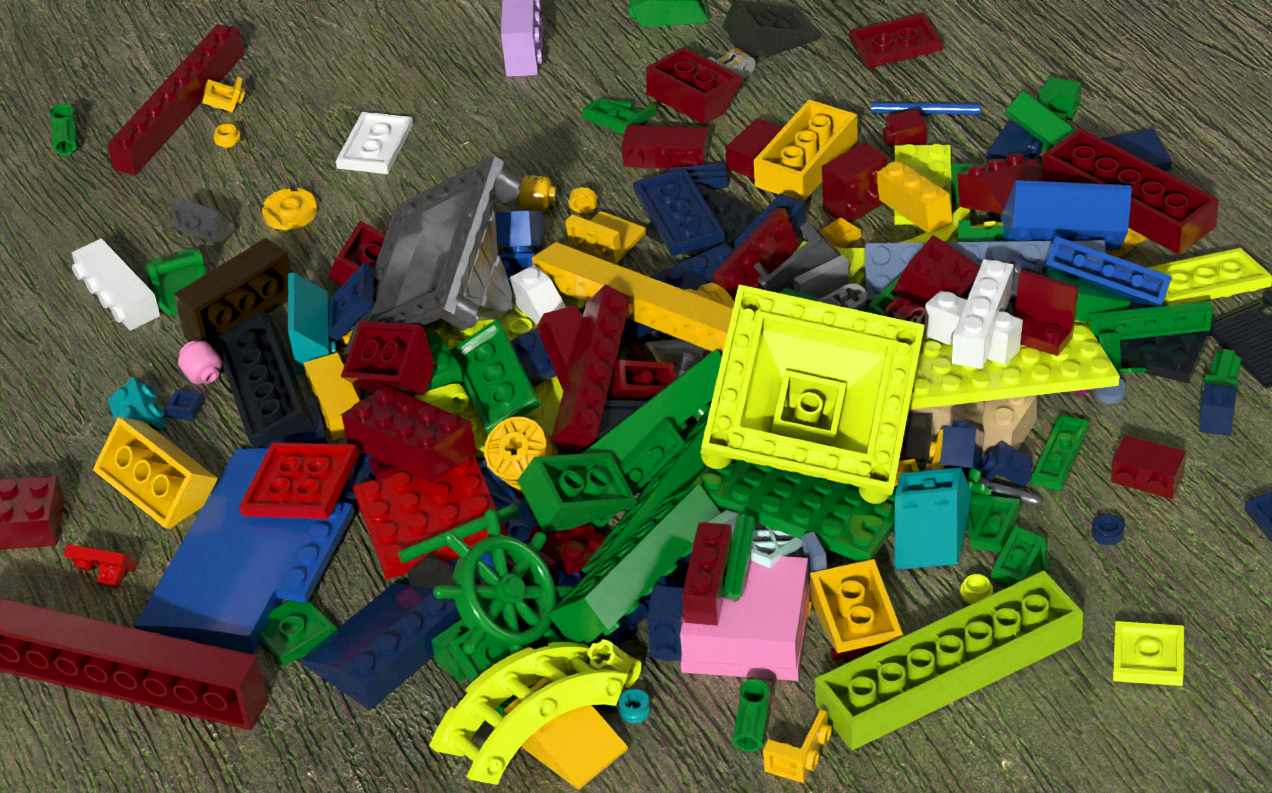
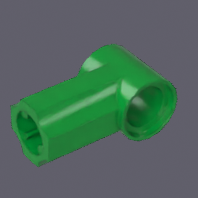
[49,104,78,156]
[1201,349,1241,400]
[732,679,770,753]

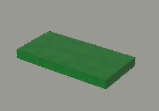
[449,319,542,435]

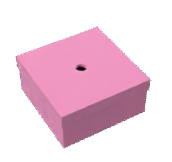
[680,556,811,681]

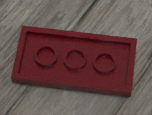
[712,208,800,302]

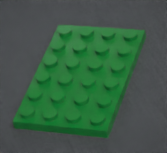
[690,459,897,562]

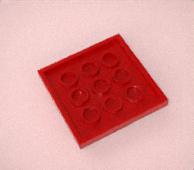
[352,455,508,580]

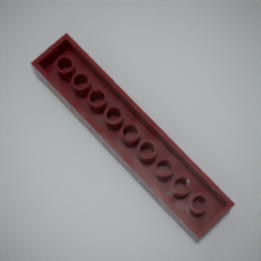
[0,598,268,730]

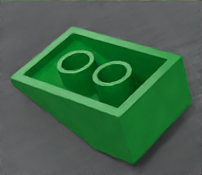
[517,452,637,532]

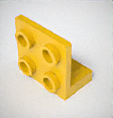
[566,211,646,264]

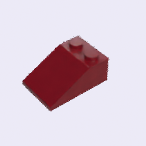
[327,220,386,285]

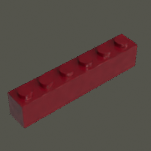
[550,284,631,454]

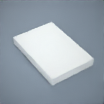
[336,112,413,174]

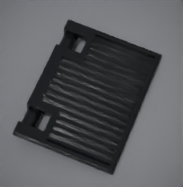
[1211,291,1272,389]

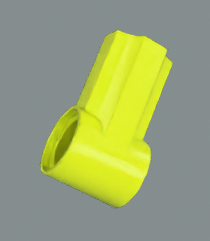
[587,639,642,688]

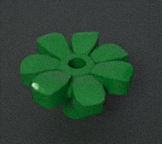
[967,469,992,496]

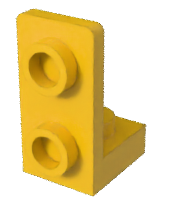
[763,709,832,783]

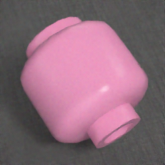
[178,341,222,385]

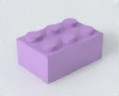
[501,0,543,77]

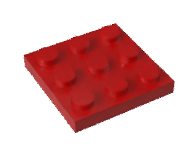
[239,443,359,519]

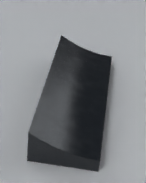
[214,310,316,448]

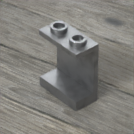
[754,220,850,293]

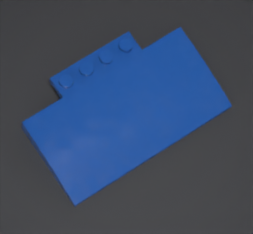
[134,448,354,654]

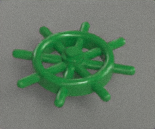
[433,509,573,655]

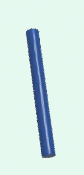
[871,103,981,115]

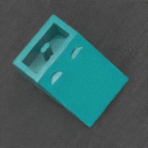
[895,467,972,570]

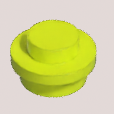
[960,574,993,604]

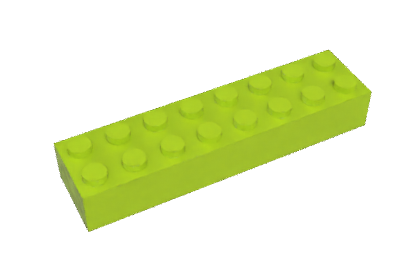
[815,571,1083,751]

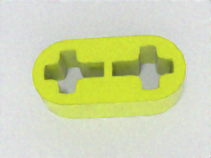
[415,383,469,415]

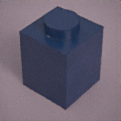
[1199,383,1237,436]

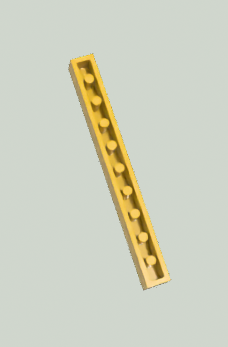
[532,242,733,355]

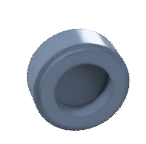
[1094,378,1126,404]

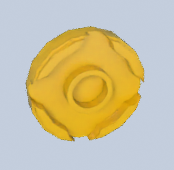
[262,188,317,230]

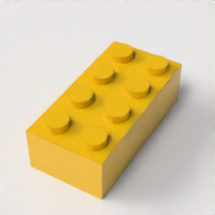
[754,99,858,202]

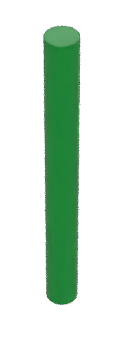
[397,503,520,564]

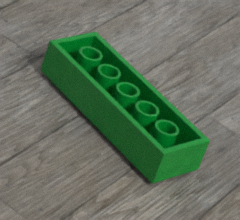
[548,484,721,643]

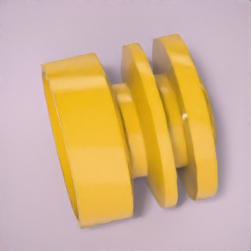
[484,417,564,494]

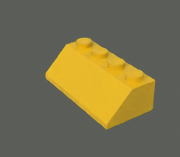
[93,417,218,529]

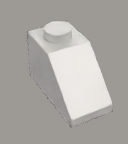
[510,265,566,325]

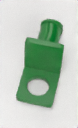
[1099,332,1147,374]

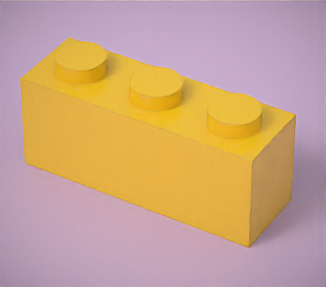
[876,160,953,234]
[304,352,364,440]

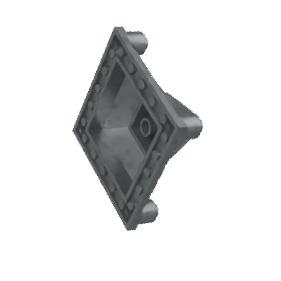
[345,156,520,354]

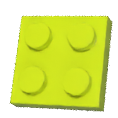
[1113,621,1184,686]

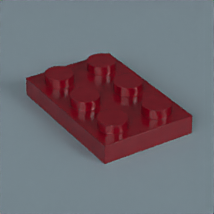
[849,13,942,68]

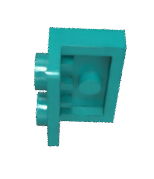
[108,377,167,431]

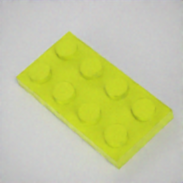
[894,144,952,225]
[1146,248,1272,306]

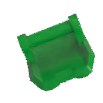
[145,249,207,315]

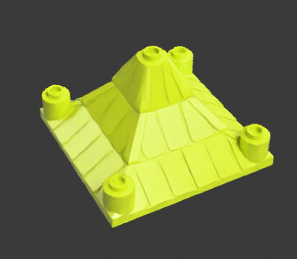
[700,285,924,504]

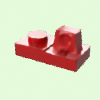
[64,544,137,587]

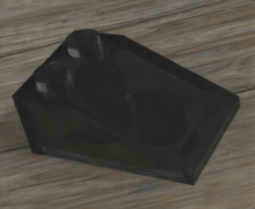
[722,0,821,58]

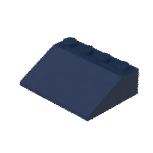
[300,583,461,711]

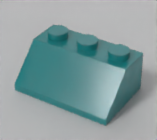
[288,273,337,375]

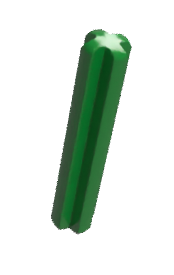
[723,513,756,601]

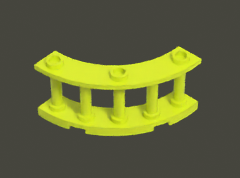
[429,642,628,785]

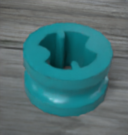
[619,689,650,723]

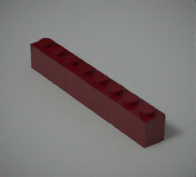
[107,24,244,175]

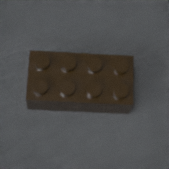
[174,238,291,348]

